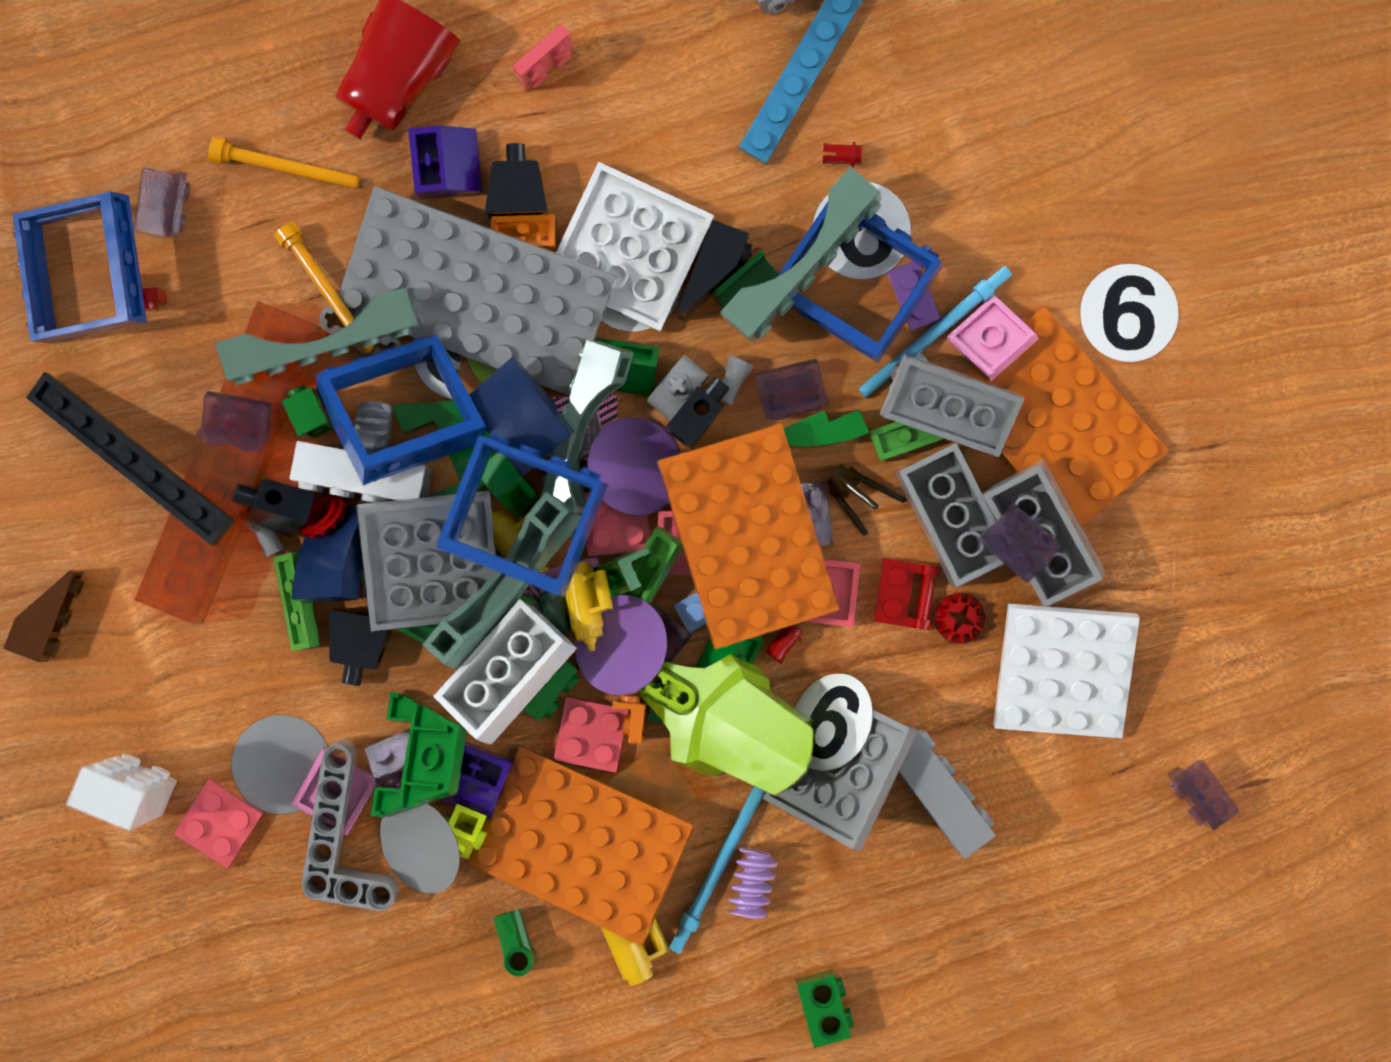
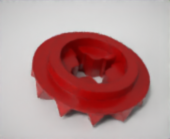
[300,495,347,540]
[934,593,986,644]

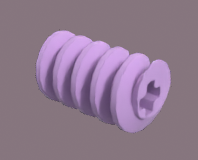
[728,847,778,919]

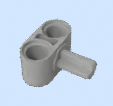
[647,355,710,420]

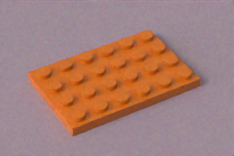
[964,306,1169,526]
[657,423,839,649]
[468,746,695,946]

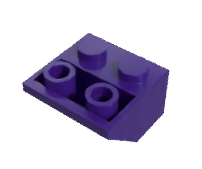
[408,125,483,200]
[439,741,514,820]

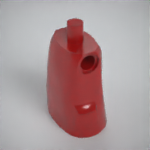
[335,0,461,140]

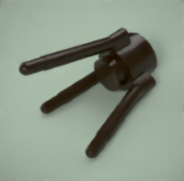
[826,464,906,535]

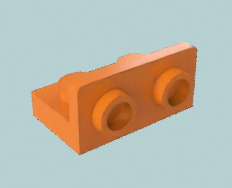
[491,214,556,253]
[612,693,649,744]

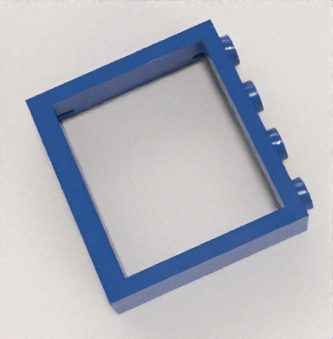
[12,191,147,343]
[777,202,942,363]
[316,335,486,485]
[436,433,608,596]

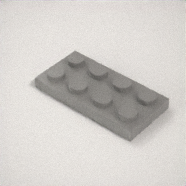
[880,354,1024,457]

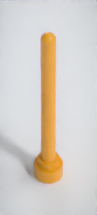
[208,136,362,188]
[274,222,373,353]

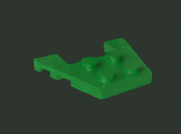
[393,400,497,497]
[371,692,467,818]

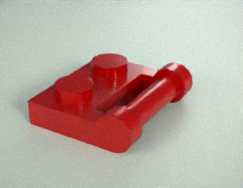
[873,558,940,630]

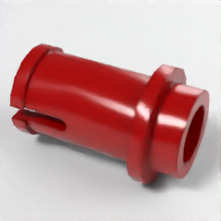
[823,142,862,168]
[765,625,803,664]

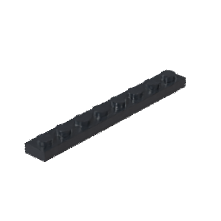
[26,372,235,546]

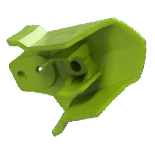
[639,654,813,796]

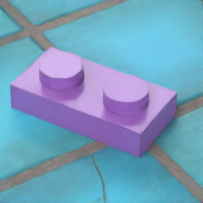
[887,262,941,332]

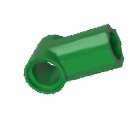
[493,909,536,977]

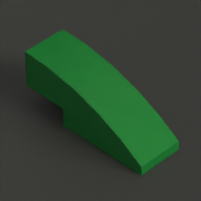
[783,409,869,448]

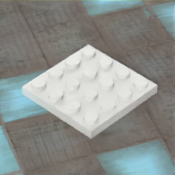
[556,162,714,332]
[993,604,1140,738]

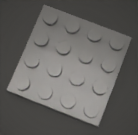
[357,491,495,631]
[763,710,917,852]

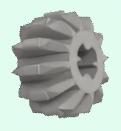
[355,401,393,454]

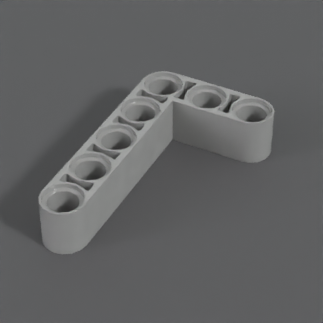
[302,739,399,911]

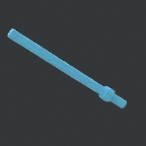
[858,266,1012,398]
[669,786,765,954]

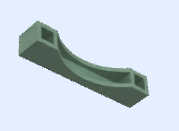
[720,167,881,343]
[215,287,418,385]
[536,340,634,538]
[423,491,581,669]

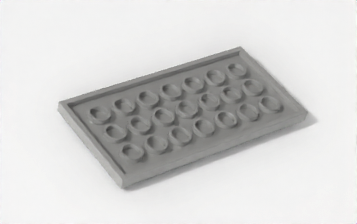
[338,186,617,396]

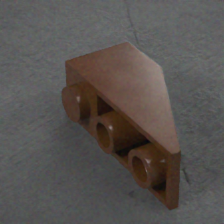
[3,570,84,662]

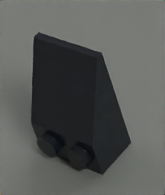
[678,220,753,321]

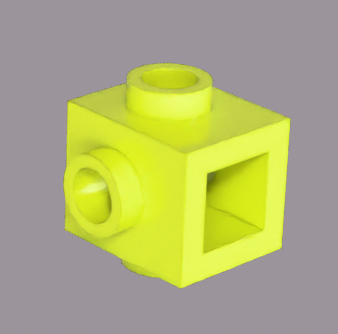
[444,804,487,859]

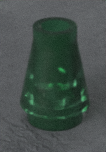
[535,591,572,635]

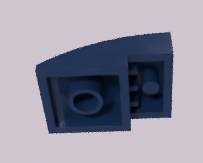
[469,356,575,476]
[291,506,364,603]

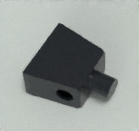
[485,143,549,218]
[666,377,730,450]
[231,479,315,538]
[329,609,392,686]

